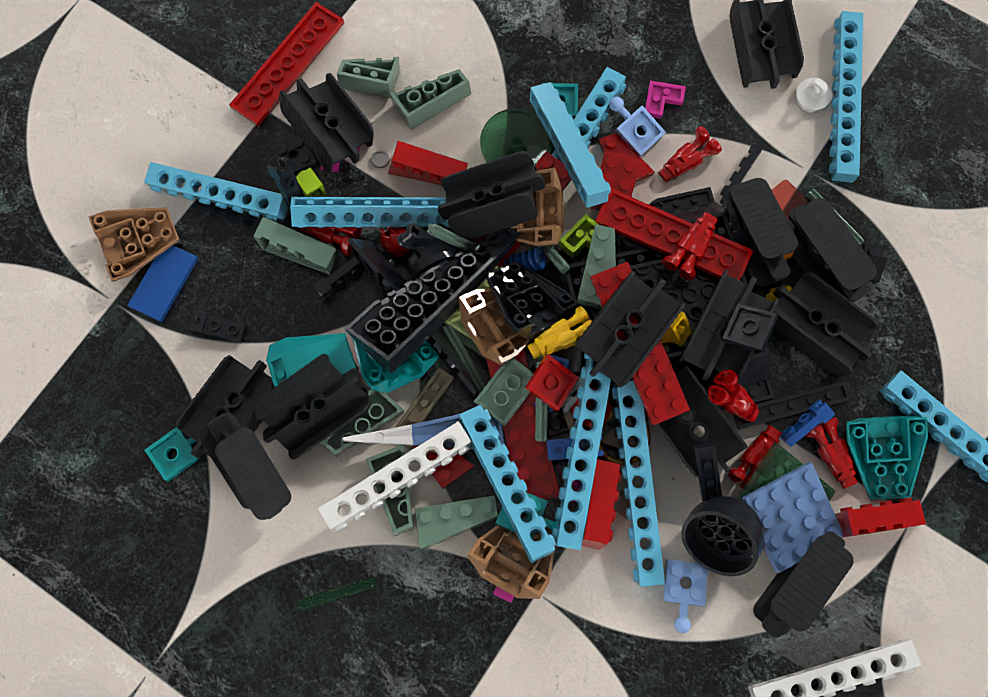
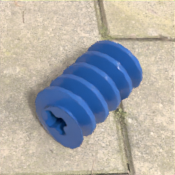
[504,246,546,272]

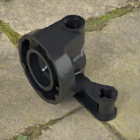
[397,223,459,281]

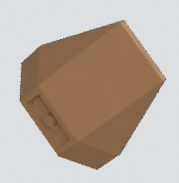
[88,207,179,282]

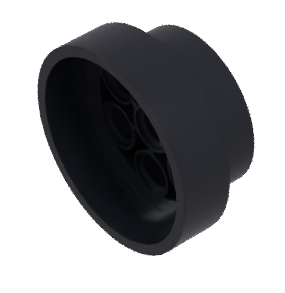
[681,496,765,576]

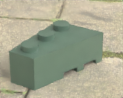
[337,57,400,98]

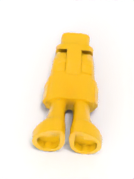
[527,306,592,359]

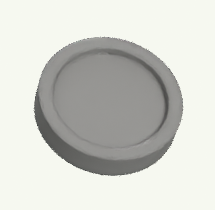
[371,150,390,168]

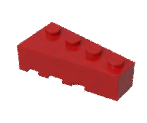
[388,141,468,186]
[582,459,622,550]
[835,498,926,538]

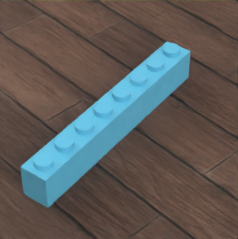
[530,82,611,208]

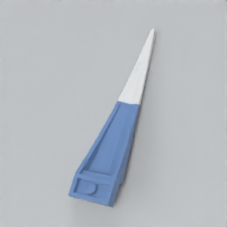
[342,414,504,449]

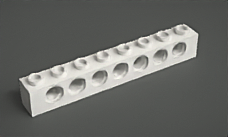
[318,421,472,532]
[748,639,921,697]

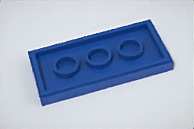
[127,245,199,322]

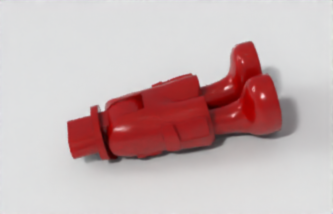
[658,126,722,182]
[661,212,718,281]
[297,227,362,256]
[708,370,759,423]
[805,417,858,489]
[727,425,781,493]

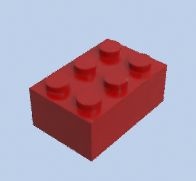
[590,151,641,211]

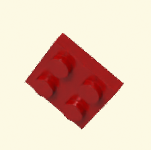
[525,355,579,411]

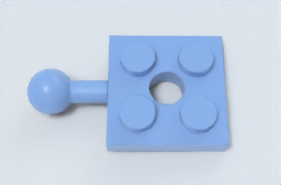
[609,97,666,156]
[663,559,708,633]

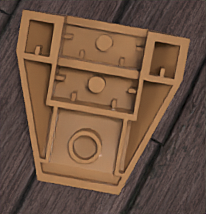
[487,168,564,247]
[458,289,531,365]
[467,514,555,599]

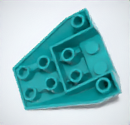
[266,333,357,412]
[351,337,439,393]
[846,416,928,500]

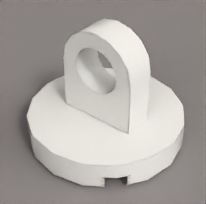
[795,78,832,113]

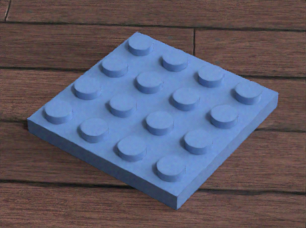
[742,462,843,573]

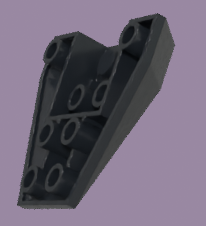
[485,261,578,340]

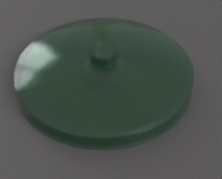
[480,108,553,165]

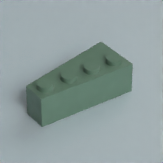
[389,69,471,130]
[253,217,339,275]
[577,224,616,310]
[321,389,404,457]
[366,445,414,537]
[415,496,498,551]

